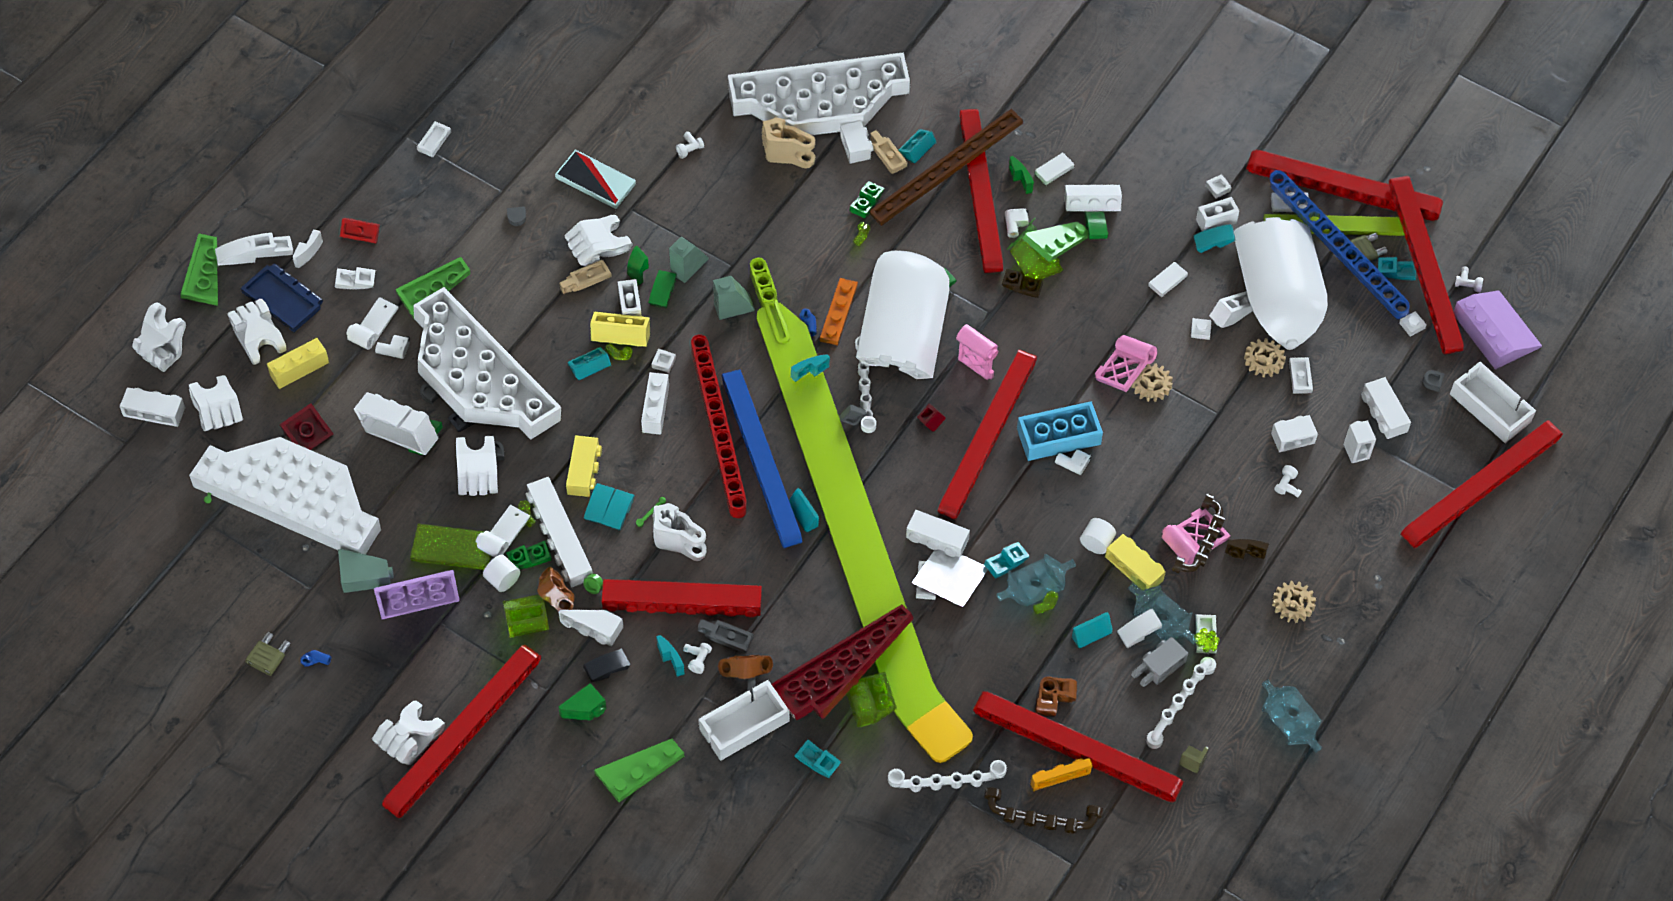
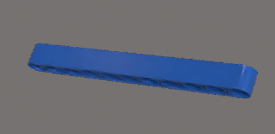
[1270,170,1410,320]
[721,369,802,548]

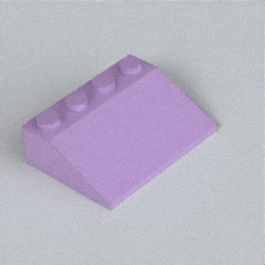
[1454,291,1542,369]
[374,570,460,619]

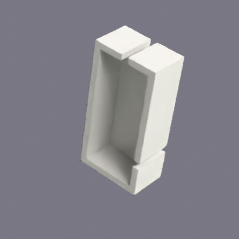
[1450,362,1536,444]
[354,392,438,455]
[699,680,789,761]

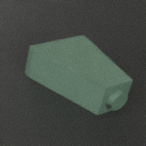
[669,236,709,283]
[713,276,755,320]
[338,549,394,593]

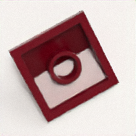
[280,403,333,450]

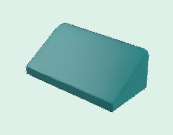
[898,129,936,163]
[568,347,611,380]
[789,488,819,532]
[1072,612,1112,648]

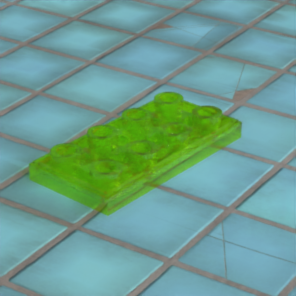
[410,524,491,570]

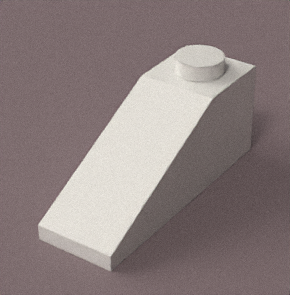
[1209,291,1253,328]

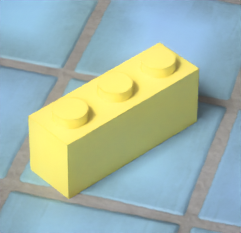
[590,312,650,347]
[267,338,329,389]
[566,435,602,497]
[1105,534,1166,595]

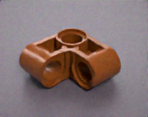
[537,567,575,611]
[718,655,773,679]
[1035,676,1077,717]

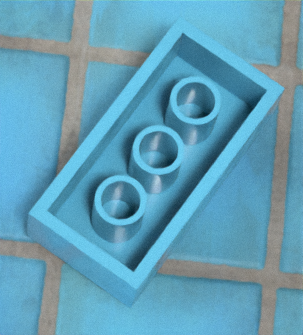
[1017,401,1103,461]

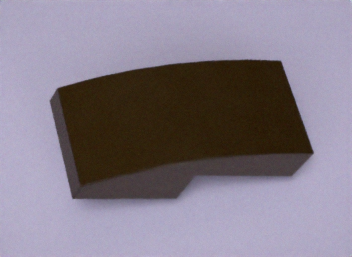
[1002,269,1043,298]
[1225,539,1269,559]

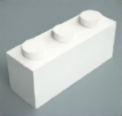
[1064,185,1122,211]
[641,373,669,435]
[1361,377,1411,439]
[120,387,185,427]
[906,510,970,557]

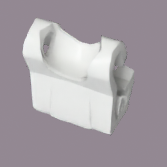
[565,215,633,267]
[227,299,286,365]
[132,303,186,372]
[189,375,243,431]
[456,436,498,496]
[653,503,707,561]
[372,701,445,766]

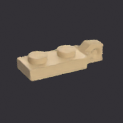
[870,130,907,174]
[560,260,612,294]

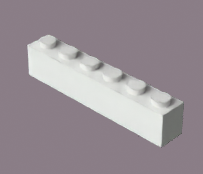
[525,476,593,588]

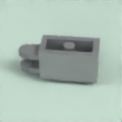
[1131,637,1188,687]

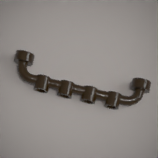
[1172,493,1226,574]
[984,787,1103,834]

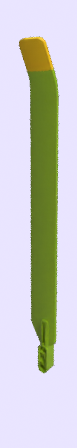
[750,258,973,763]

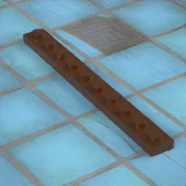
[869,109,1023,226]

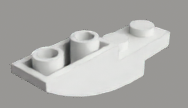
[215,233,293,266]

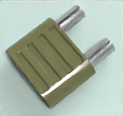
[1349,233,1387,262]
[245,632,290,675]

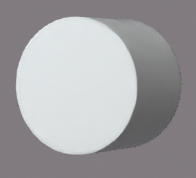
[1080,518,1116,554]
[483,555,520,592]

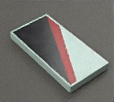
[555,150,636,209]

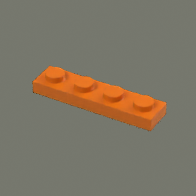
[820,278,858,346]

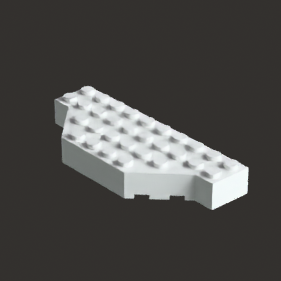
[728,53,910,135]
[414,287,561,440]
[189,437,381,554]

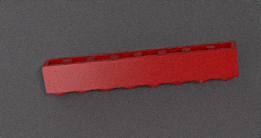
[602,579,762,617]

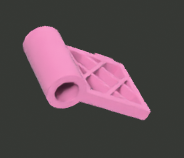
[956,324,998,380]
[1095,335,1157,392]
[1161,508,1230,565]

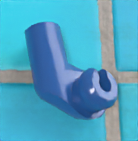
[799,308,817,336]
[300,650,332,666]

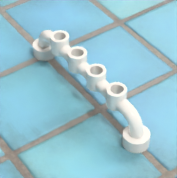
[855,336,876,433]
[1146,657,1216,749]
[888,760,1007,792]

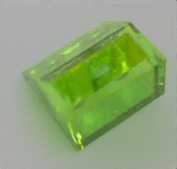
[1010,238,1063,280]
[503,594,549,638]
[847,672,897,727]

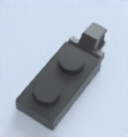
[698,619,754,654]

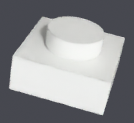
[1206,174,1232,198]
[1399,311,1427,336]
[1191,318,1211,340]
[652,349,676,373]

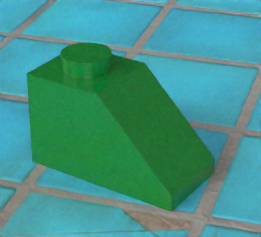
[558,683,606,720]

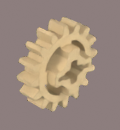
[1244,338,1286,377]
[1131,363,1173,402]
[1272,581,1316,623]

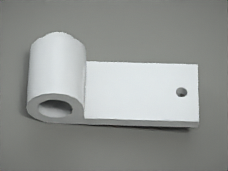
[346,297,398,350]
[476,505,530,558]

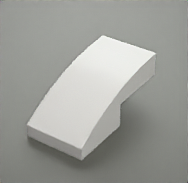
[293,229,323,268]
[335,267,375,289]
[1117,609,1162,648]

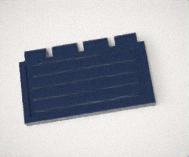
[241,263,323,332]

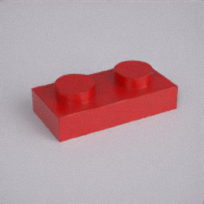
[340,218,380,243]

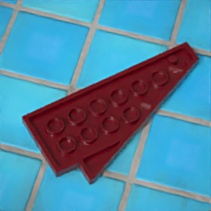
[771,604,914,721]

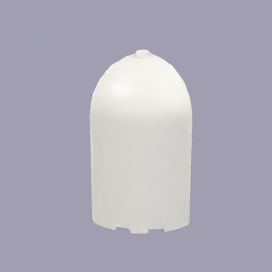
[1234,218,1328,350]
[856,251,949,379]

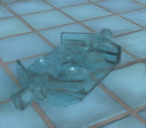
[996,554,1076,607]
[1128,583,1198,645]
[1262,679,1322,753]

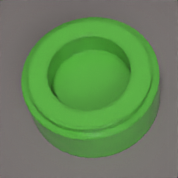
[583,574,603,594]

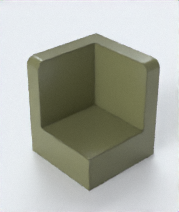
[1179,745,1209,774]

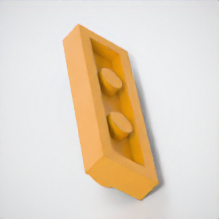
[1031,758,1092,791]

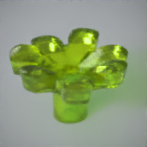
[1194,628,1220,653]

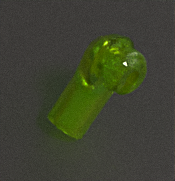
[853,222,870,247]
[605,343,633,360]
[517,500,536,528]
[1033,591,1059,615]

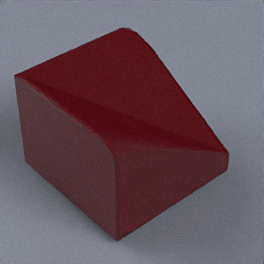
[917,403,946,432]

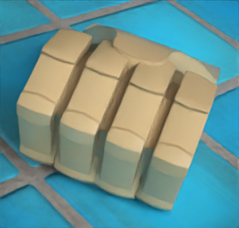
[762,117,815,168]

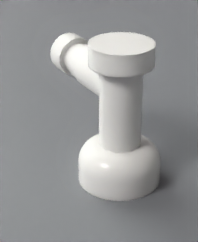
[676,132,704,159]
[1455,267,1483,293]
[1274,465,1302,498]
[684,643,712,674]

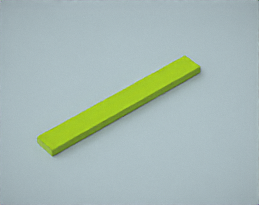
[1263,214,1405,236]

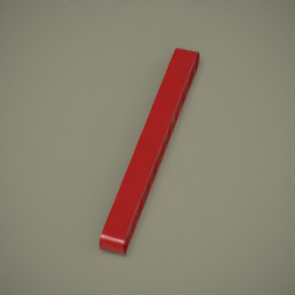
[960,109,1003,273]
[1247,150,1443,221]
[1389,176,1464,355]
[691,334,747,518]
[938,349,1037,520]
[1400,420,1563,548]
[382,645,541,818]
[973,691,1183,802]

